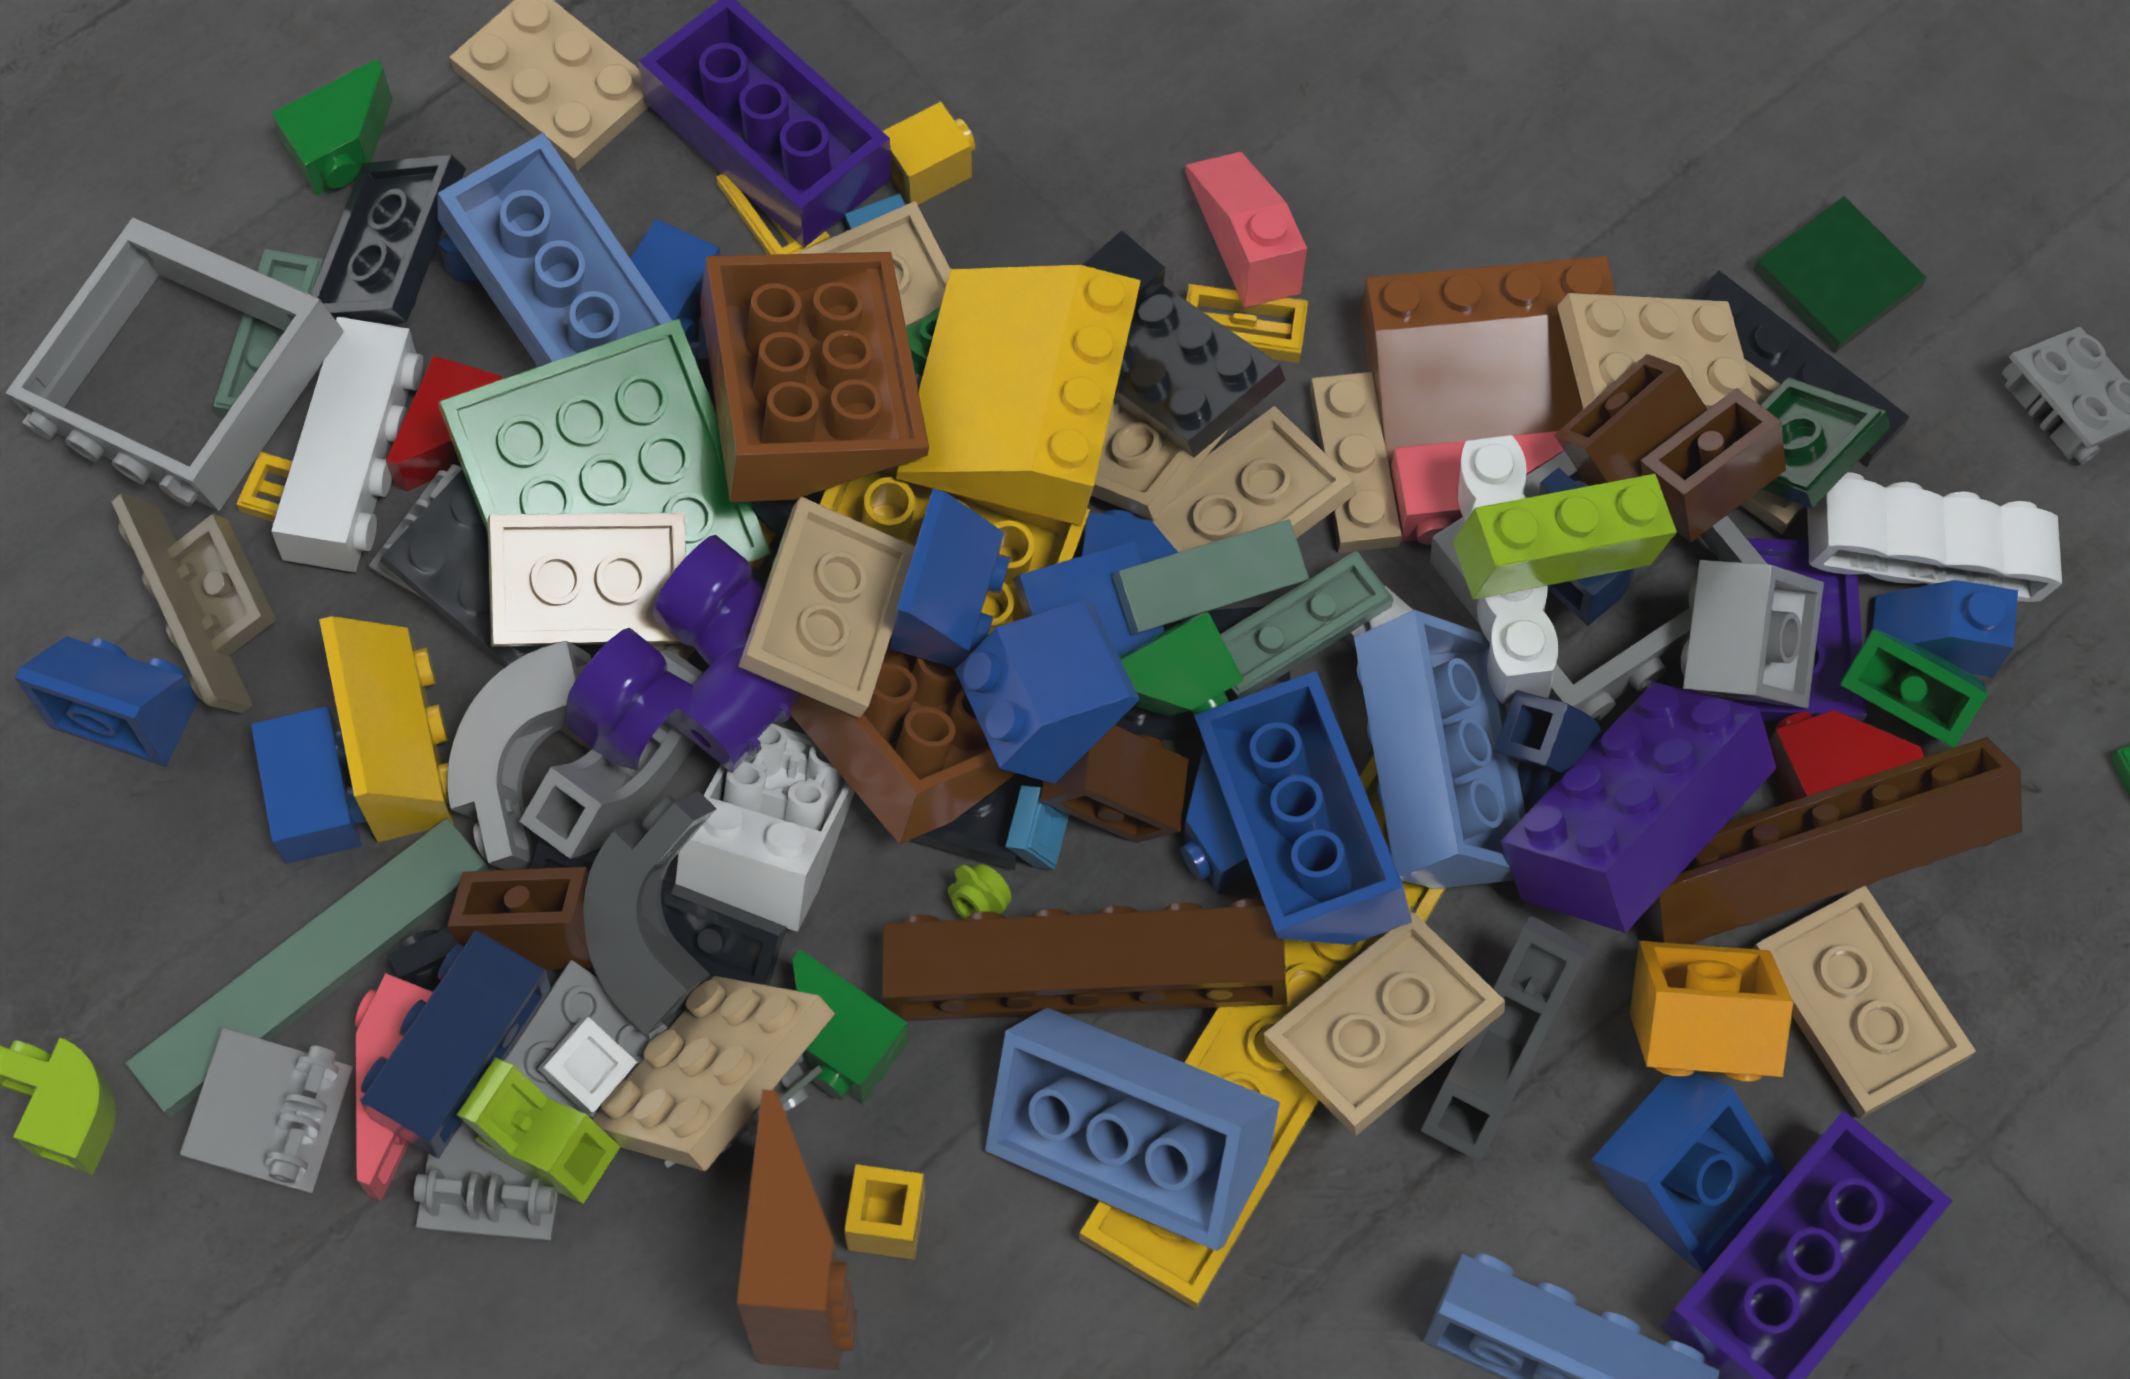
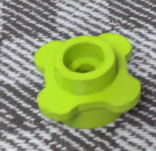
[947,864,1012,920]

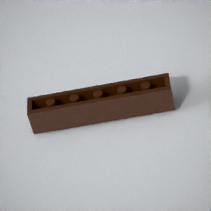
[1640,737,2022,945]
[883,899,1287,1021]

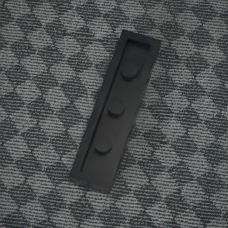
[1691,270,1910,467]
[531,838,787,986]

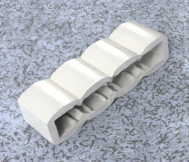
[1458,435,1558,705]
[1807,472,2062,602]

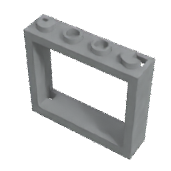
[5,217,344,511]
[1430,451,1768,720]

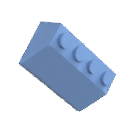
[438,133,672,367]
[1354,610,1526,889]
[985,1007,1280,1251]
[1423,1253,1720,1379]

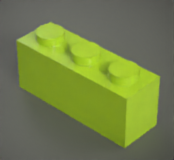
[1452,474,1677,600]

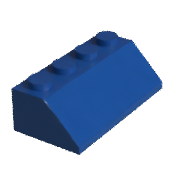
[1194,671,1412,945]

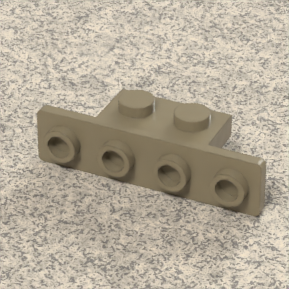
[111,493,276,714]

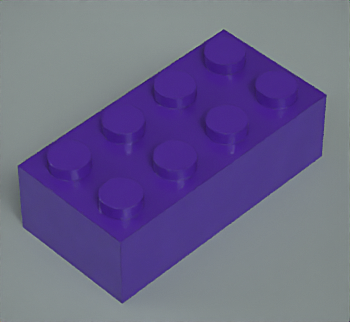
[638,0,892,248]
[1501,682,1776,933]
[1660,1110,1953,1379]

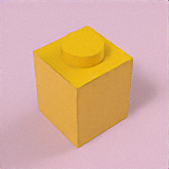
[882,102,976,205]
[844,1164,925,1260]

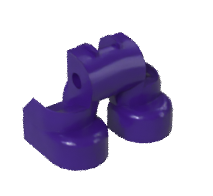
[566,534,801,773]

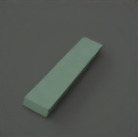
[125,818,489,1118]

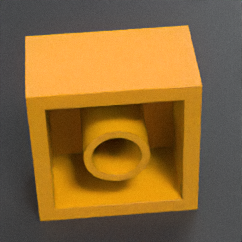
[1630,941,1793,1082]

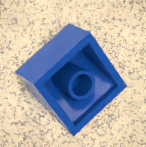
[890,488,1011,668]
[955,600,1140,784]
[15,636,198,767]
[1591,1072,1787,1272]

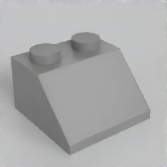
[1681,560,1824,709]

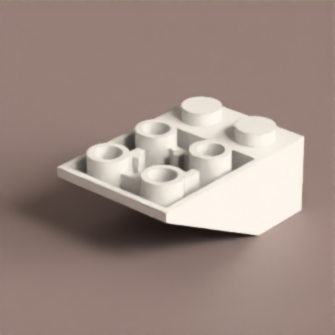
[675,723,855,932]

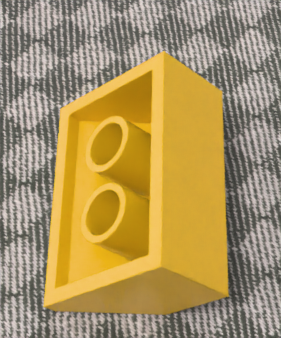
[319,616,454,843]

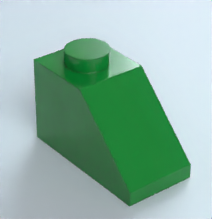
[271,58,393,197]
[1119,612,1244,719]
[1840,628,1989,748]
[792,949,909,1105]

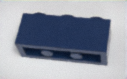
[360,930,551,1159]

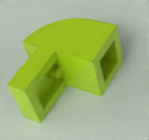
[0,1038,116,1176]
[457,1057,620,1204]

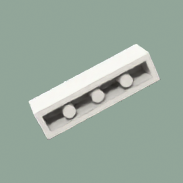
[271,317,423,573]

